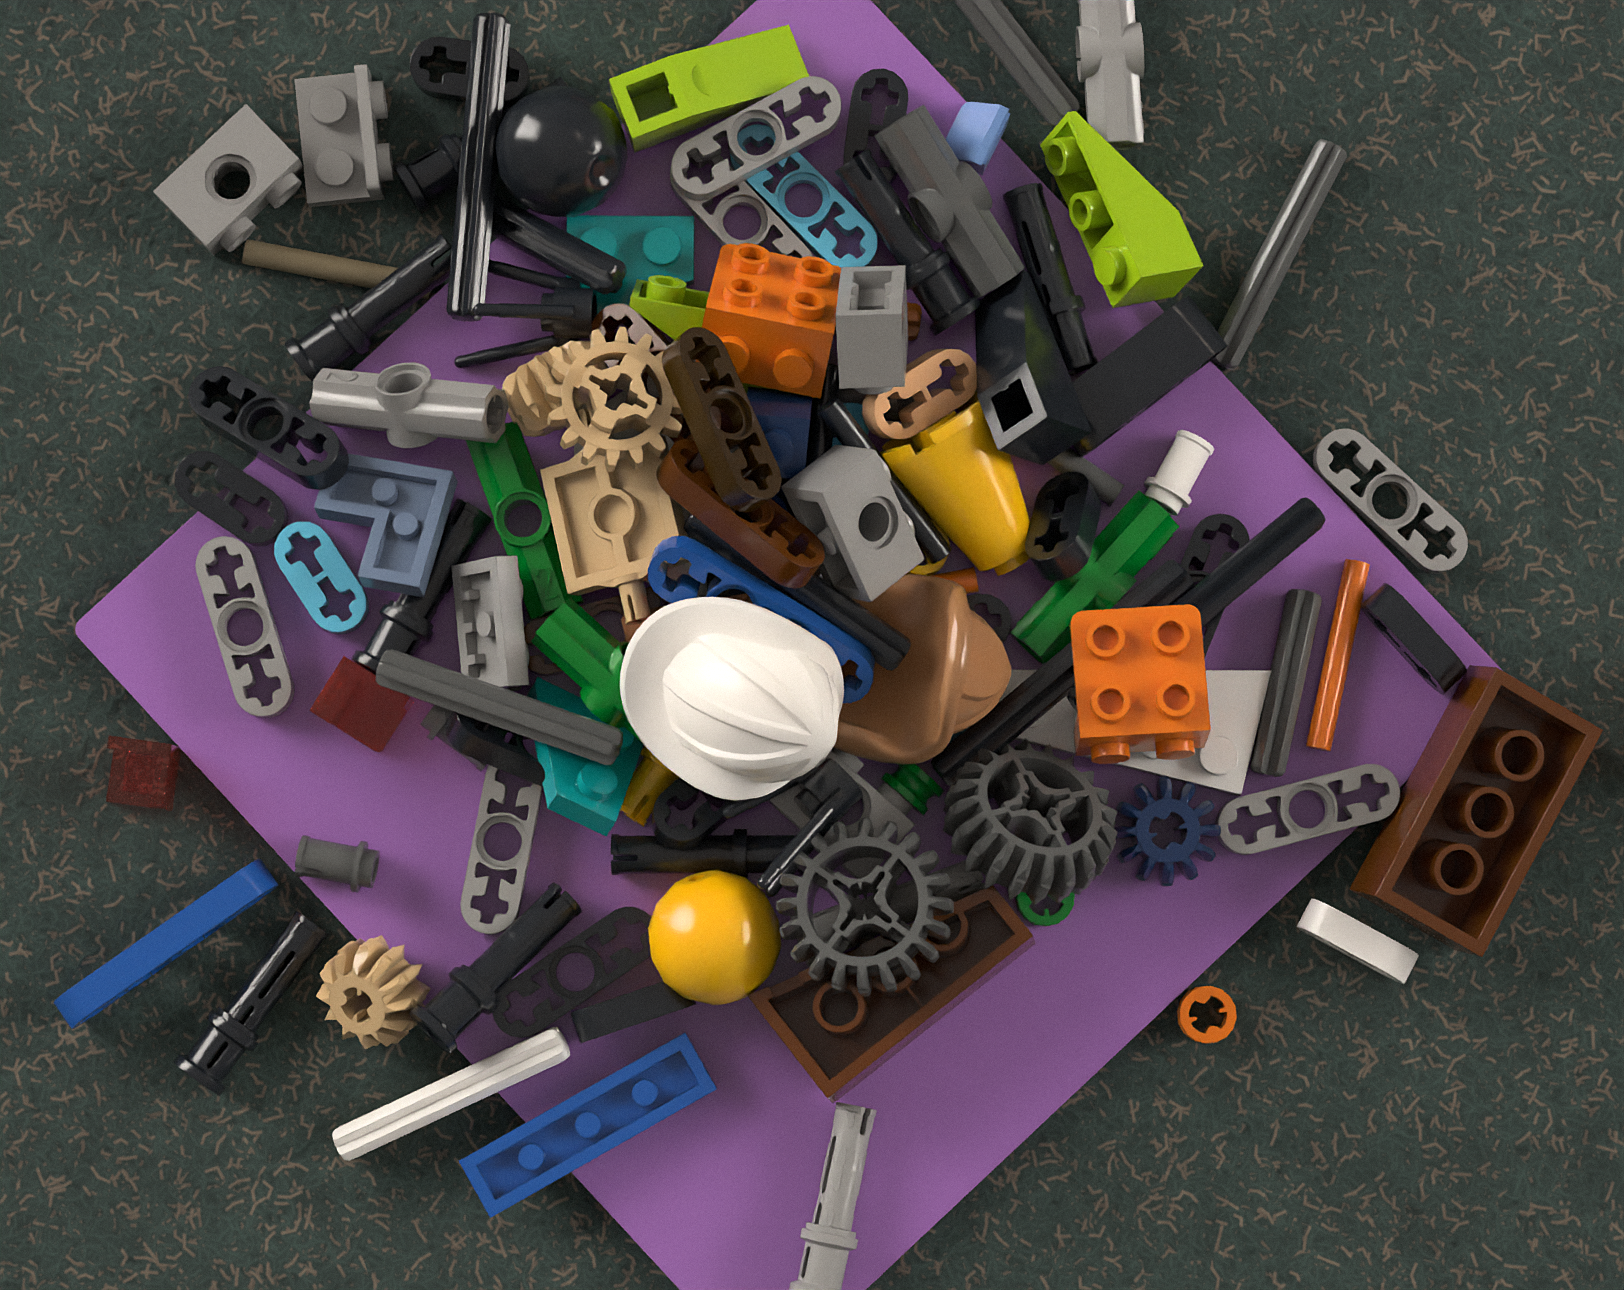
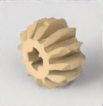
[502,341,610,437]
[316,935,431,1049]

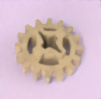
[545,327,682,472]

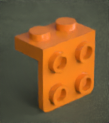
[695,243,841,399]
[1070,604,1211,764]

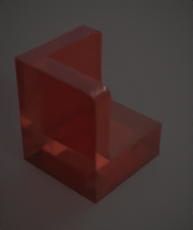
[309,656,415,752]
[106,736,181,811]

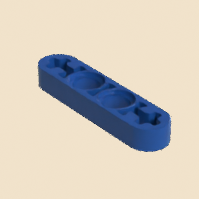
[648,536,875,703]
[53,859,279,1029]

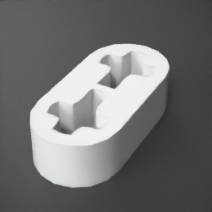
[1297,898,1419,984]

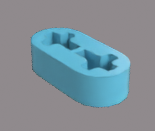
[274,522,369,634]

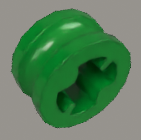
[880,764,945,816]
[1015,892,1075,926]

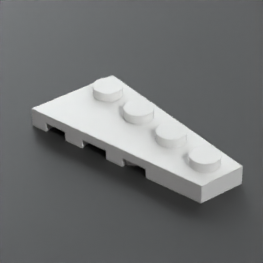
[998,670,1272,796]

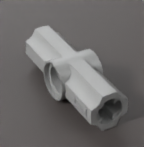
[1075,0,1145,150]
[309,362,509,448]

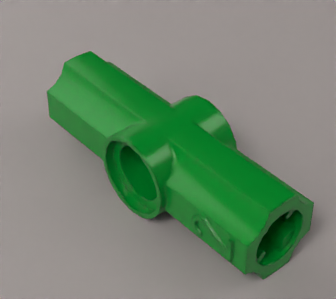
[465,422,584,621]
[1010,490,1179,665]
[531,598,642,743]

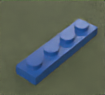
[459,1032,717,1218]

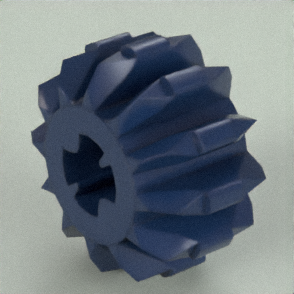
[1114,777,1221,887]

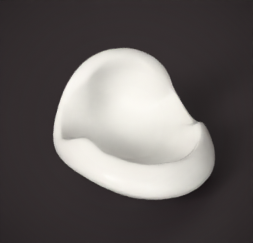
[620,597,844,801]

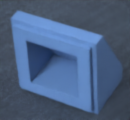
[946,102,1010,175]

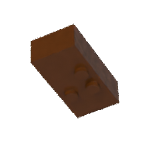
[1349,665,1603,957]

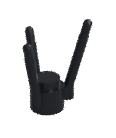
[454,260,598,368]
[723,758,863,897]

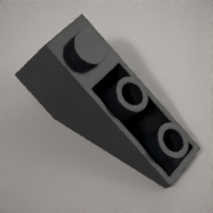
[975,270,1092,465]

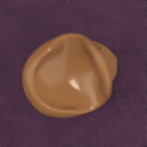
[833,574,1011,764]

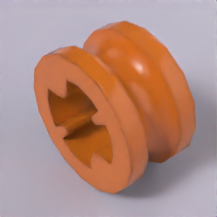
[1177,986,1237,1044]

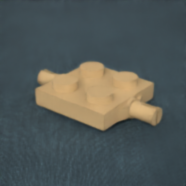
[540,409,689,625]

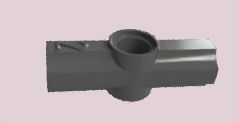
[874,105,1025,298]

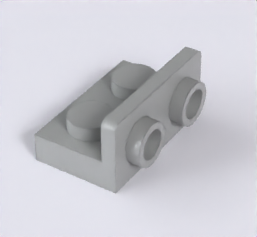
[294,64,394,207]
[452,556,529,691]

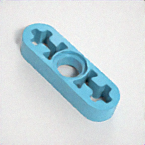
[730,124,878,267]

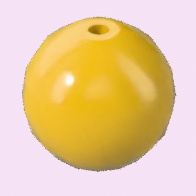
[648,870,782,1005]

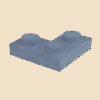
[314,453,458,597]

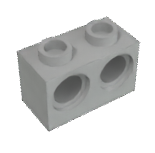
[836,265,908,395]

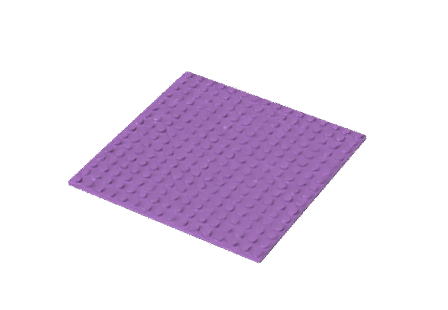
[75,0,1503,1290]

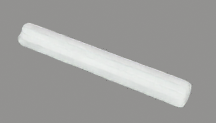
[332,1027,570,1161]

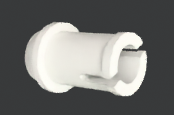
[1144,430,1214,516]

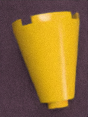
[880,392,1030,576]

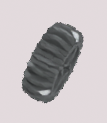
[943,738,1118,905]
[776,818,954,996]

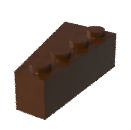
[748,885,1035,1104]

